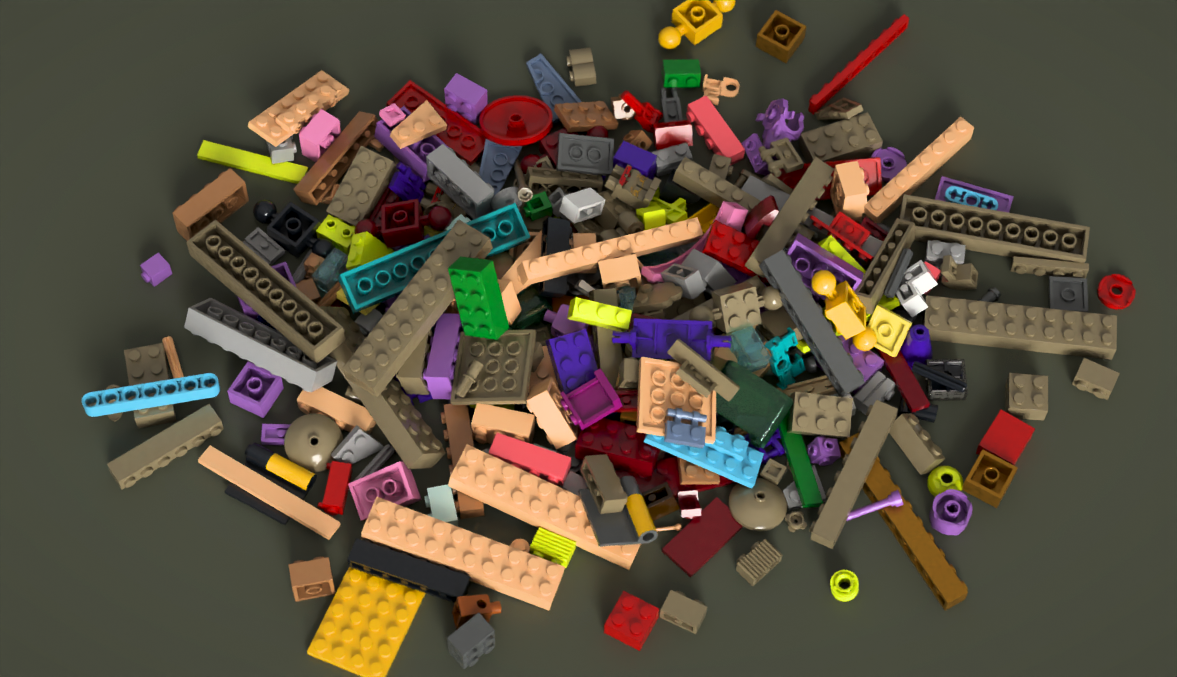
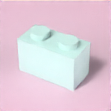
[424,484,458,527]

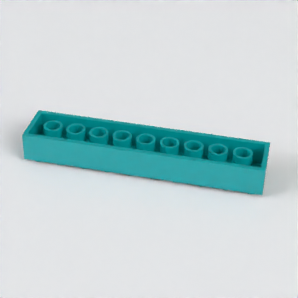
[338,203,531,314]

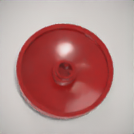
[479,95,553,146]

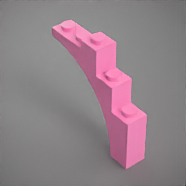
[640,201,748,284]

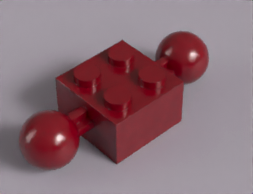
[520,125,608,174]
[354,199,452,248]

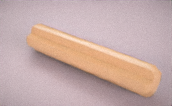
[162,336,184,379]

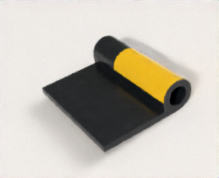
[224,443,317,525]

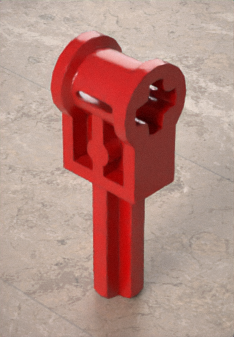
[621,90,663,133]

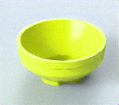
[927,466,963,497]

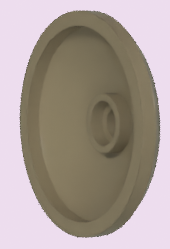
[284,413,343,473]
[728,478,787,531]

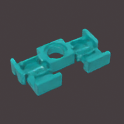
[765,327,805,390]

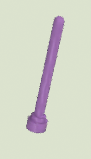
[846,490,904,521]

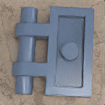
[664,408,707,448]

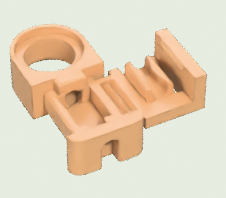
[702,74,740,105]

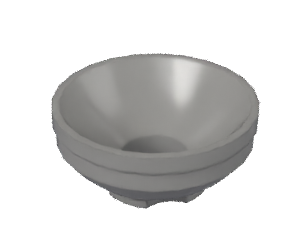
[490,187,523,211]

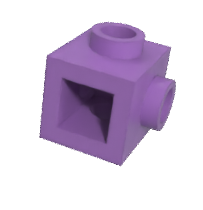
[807,436,841,466]

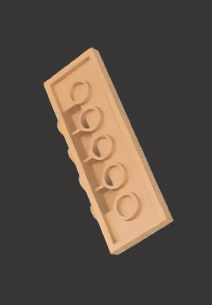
[248,70,349,147]

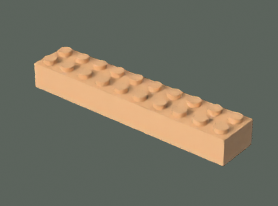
[448,444,641,570]
[361,497,565,610]

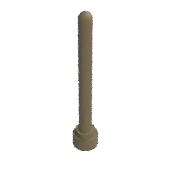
[513,159,533,202]

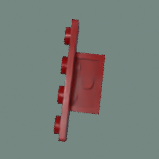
[810,211,874,262]

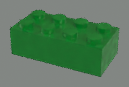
[448,257,509,340]

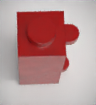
[317,461,353,516]

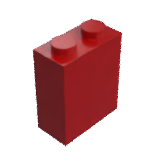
[976,410,1035,465]

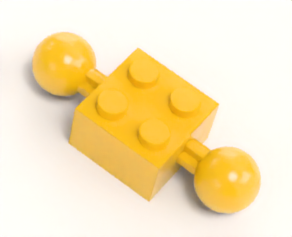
[658,0,736,49]
[811,270,877,351]

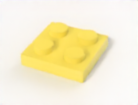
[867,305,912,357]

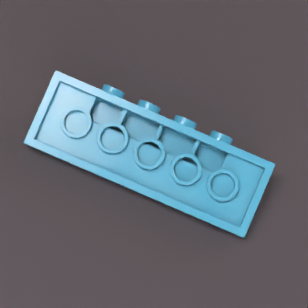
[643,426,764,489]

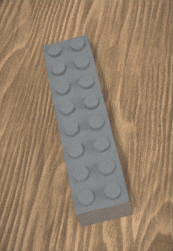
[184,298,337,392]

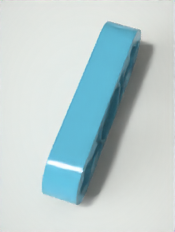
[945,186,998,210]

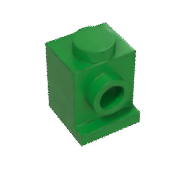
[522,191,552,221]

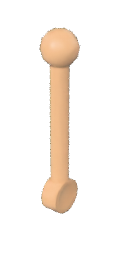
[656,523,682,532]

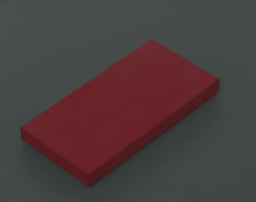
[662,497,743,578]

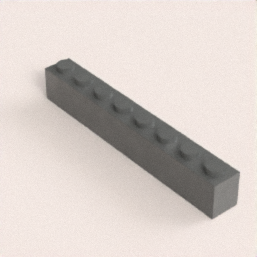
[759,250,865,397]

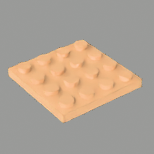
[636,357,716,444]

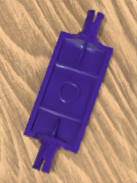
[612,318,732,361]

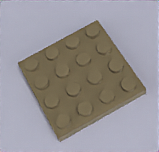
[450,329,536,405]

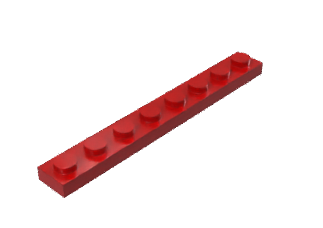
[808,14,909,115]

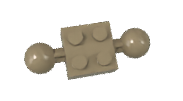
[689,282,783,333]

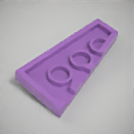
[935,176,1014,213]

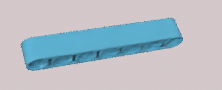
[82,373,220,417]

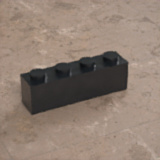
[538,217,572,299]

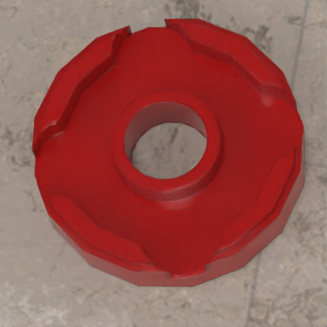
[1097,273,1136,310]

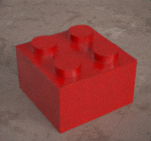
[604,591,660,651]

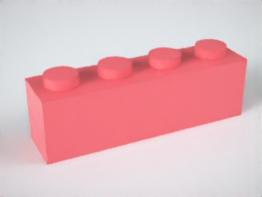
[686,95,745,165]
[488,433,571,486]

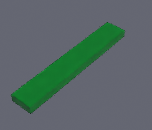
[772,405,823,508]

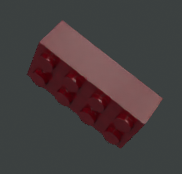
[575,418,660,477]

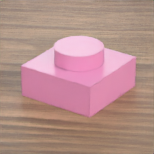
[379,103,406,127]

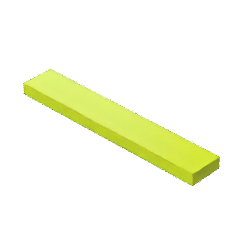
[197,140,309,184]

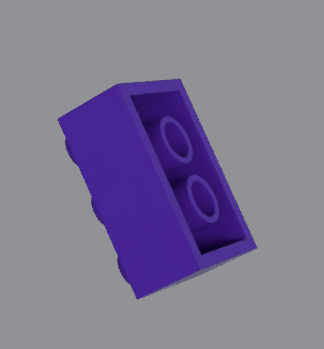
[545,329,598,394]

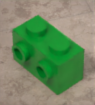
[661,59,701,88]

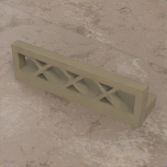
[527,167,603,197]

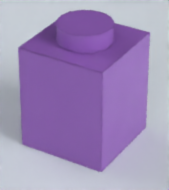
[140,252,172,287]

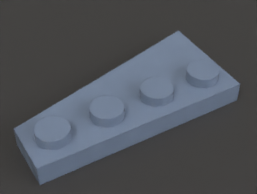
[526,54,582,125]
[479,139,522,196]

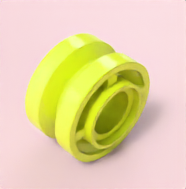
[830,570,859,602]

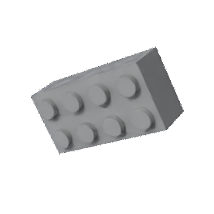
[426,144,494,220]

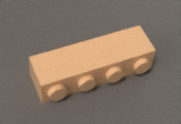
[297,387,376,434]

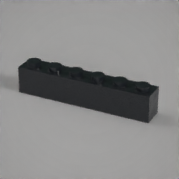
[347,538,471,603]

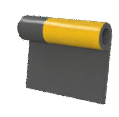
[578,476,658,547]

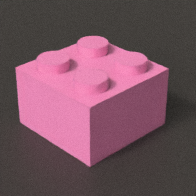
[299,109,341,163]

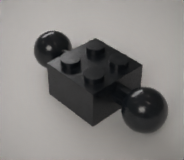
[253,200,336,262]

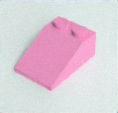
[348,461,422,521]

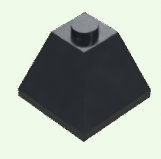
[659,169,700,205]

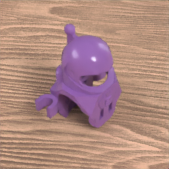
[756,98,804,160]

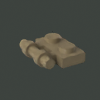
[758,137,804,177]

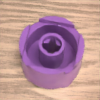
[929,489,973,535]

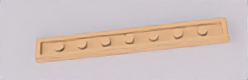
[198,445,340,540]

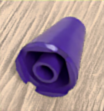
[900,324,933,369]

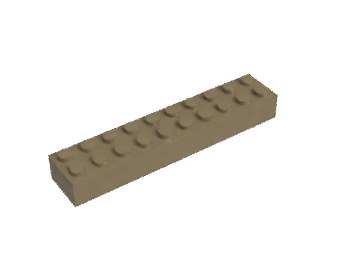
[899,194,1090,263]
[186,220,346,364]
[342,220,493,398]
[922,295,1117,360]
[319,306,446,469]

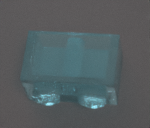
[312,248,348,293]
[728,326,771,374]

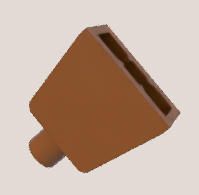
[452,594,502,630]

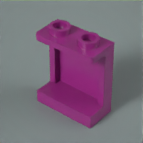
[560,368,623,430]

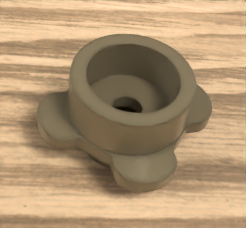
[784,511,807,532]

